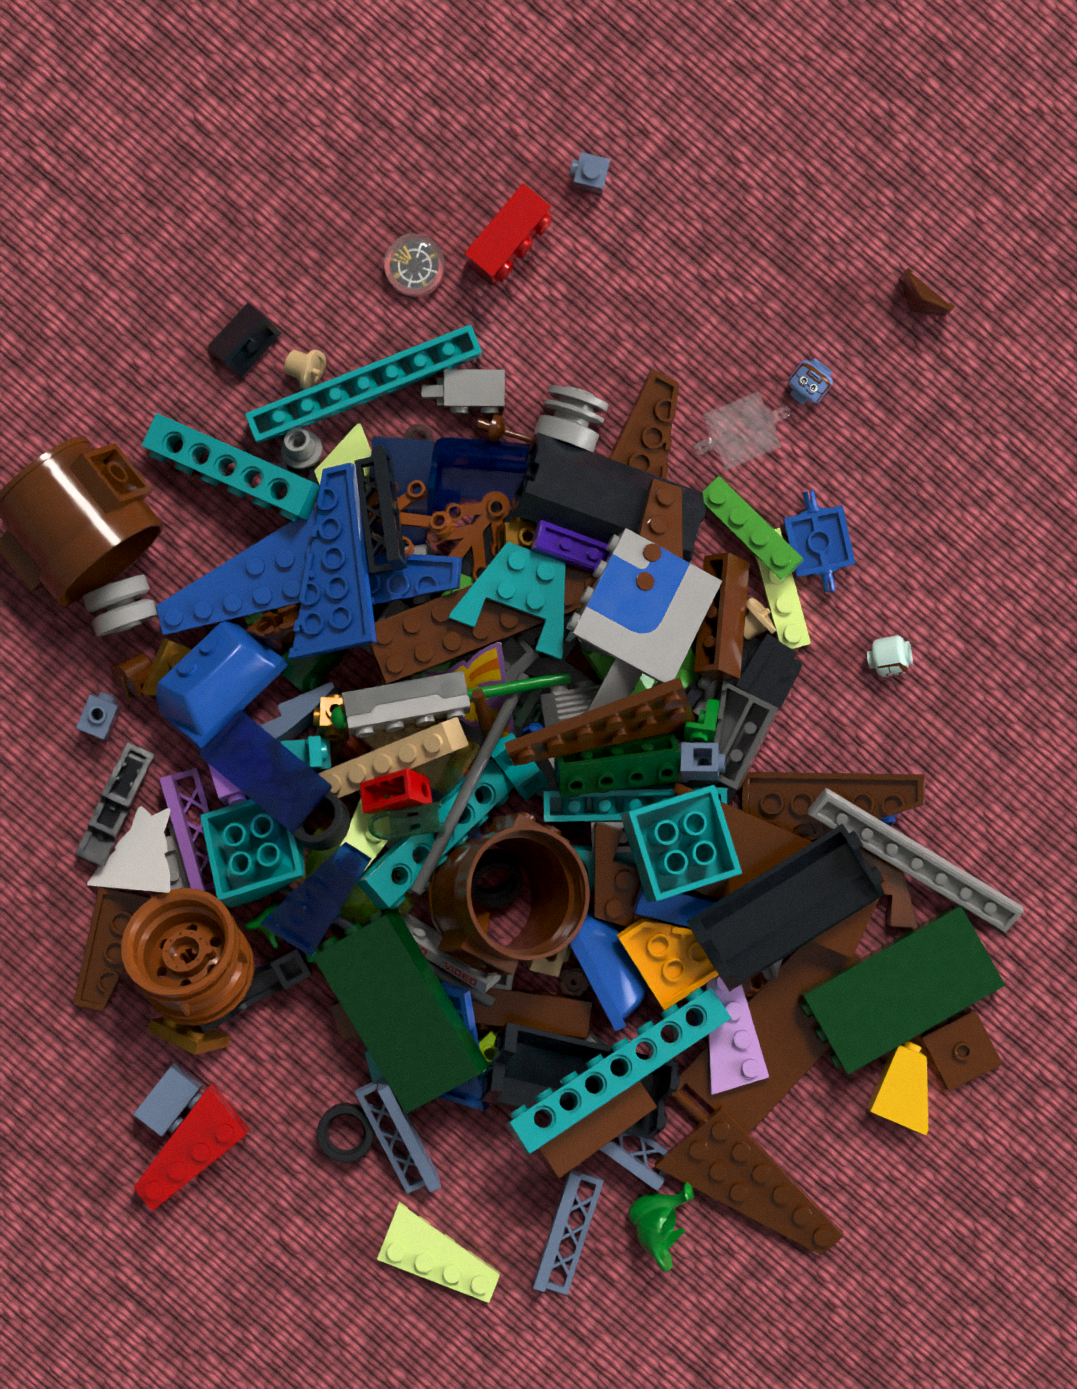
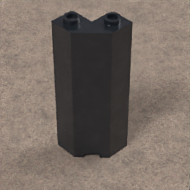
[512,432,706,562]
[686,824,885,992]
[481,1022,680,1139]

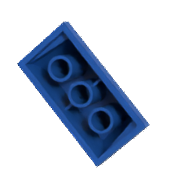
[156,621,288,749]
[570,908,649,1032]

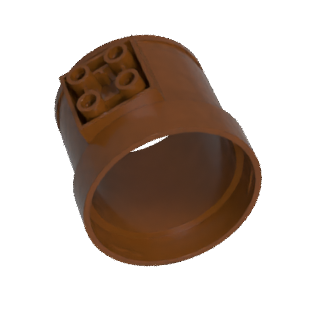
[0,436,164,606]
[427,811,590,976]

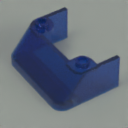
[427,437,531,516]

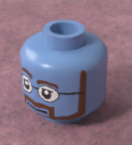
[788,358,833,404]

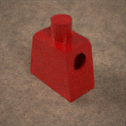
[360,768,432,817]

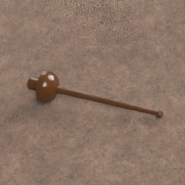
[476,413,535,443]

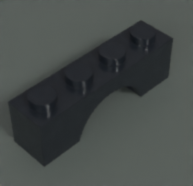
[200,944,313,1033]

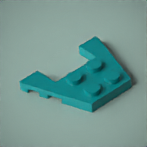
[448,542,565,660]

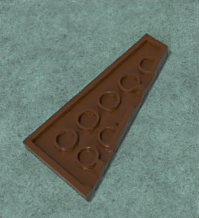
[608,369,679,479]
[505,677,697,766]
[742,772,925,841]

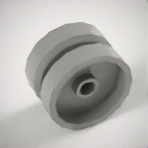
[82,574,158,637]

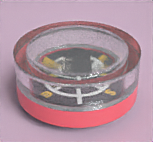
[384,233,445,297]

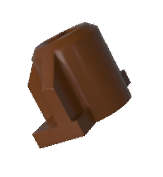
[110,653,153,699]

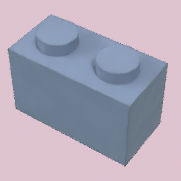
[133,1063,202,1137]

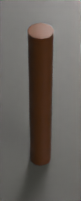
[472,689,492,757]

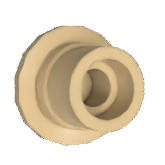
[284,349,326,390]
[744,598,776,641]

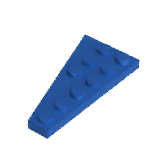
[288,462,377,660]
[156,506,319,635]

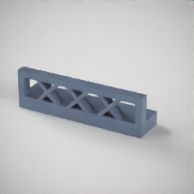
[355,1077,441,1194]
[600,1133,668,1191]
[533,1169,604,1295]

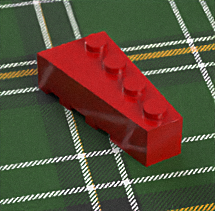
[133,1083,250,1211]

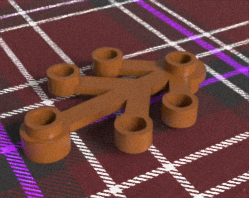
[360,480,455,558]
[425,491,510,580]

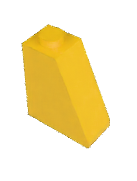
[867,1041,928,1135]

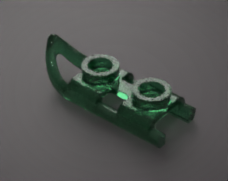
[368,801,446,840]

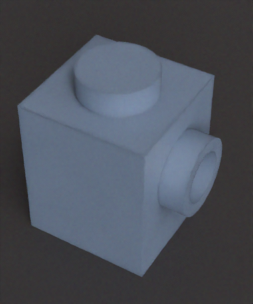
[569,152,610,195]
[76,691,122,740]

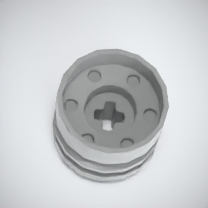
[534,385,609,452]

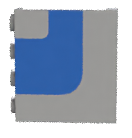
[566,528,722,687]

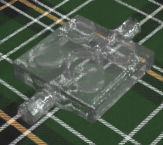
[692,391,791,470]

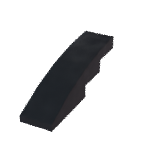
[75,742,155,869]

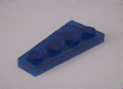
[260,842,372,956]

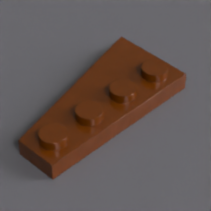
[636,478,683,591]
[73,887,152,1011]

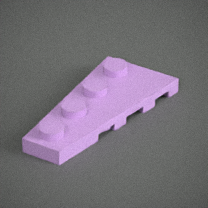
[706,975,769,1095]

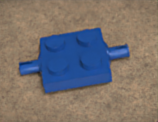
[783,490,855,593]

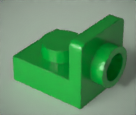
[683,699,720,743]

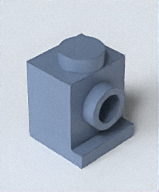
[680,742,726,782]

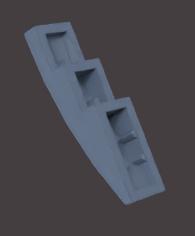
[231,682,342,756]

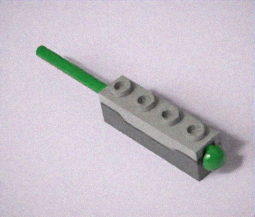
[331,671,571,738]

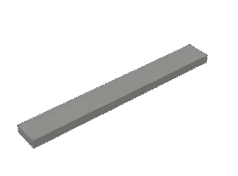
[808,788,1024,933]

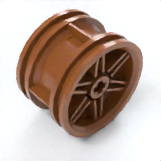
[121,888,255,1026]

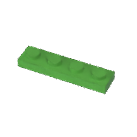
[702,476,804,582]

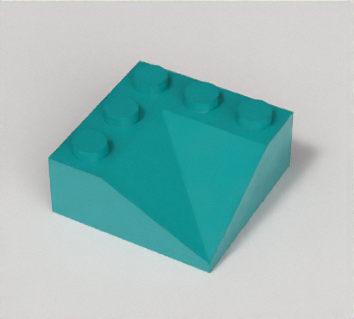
[620,785,742,902]
[200,788,305,908]

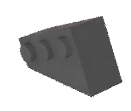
[714,681,779,790]

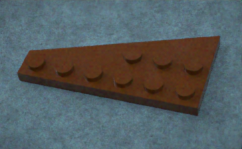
[655,1105,844,1255]

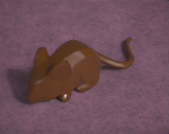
[246,604,300,650]

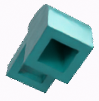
[491,732,550,801]
[278,736,331,774]

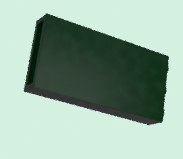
[799,904,1005,1075]
[313,908,489,1114]

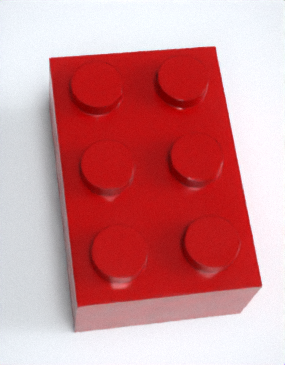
[464,183,552,285]

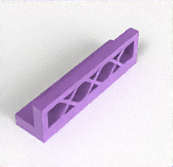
[159,768,215,891]

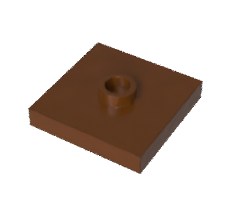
[921,1009,1003,1091]

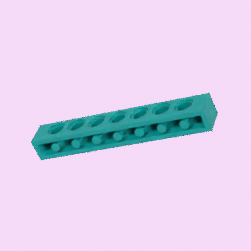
[245,324,483,445]
[506,987,732,1155]

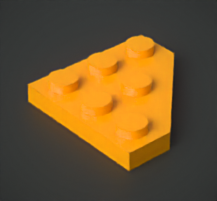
[616,918,718,1011]

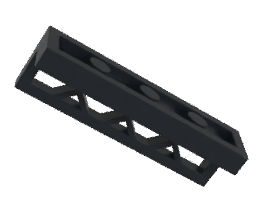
[354,445,408,576]

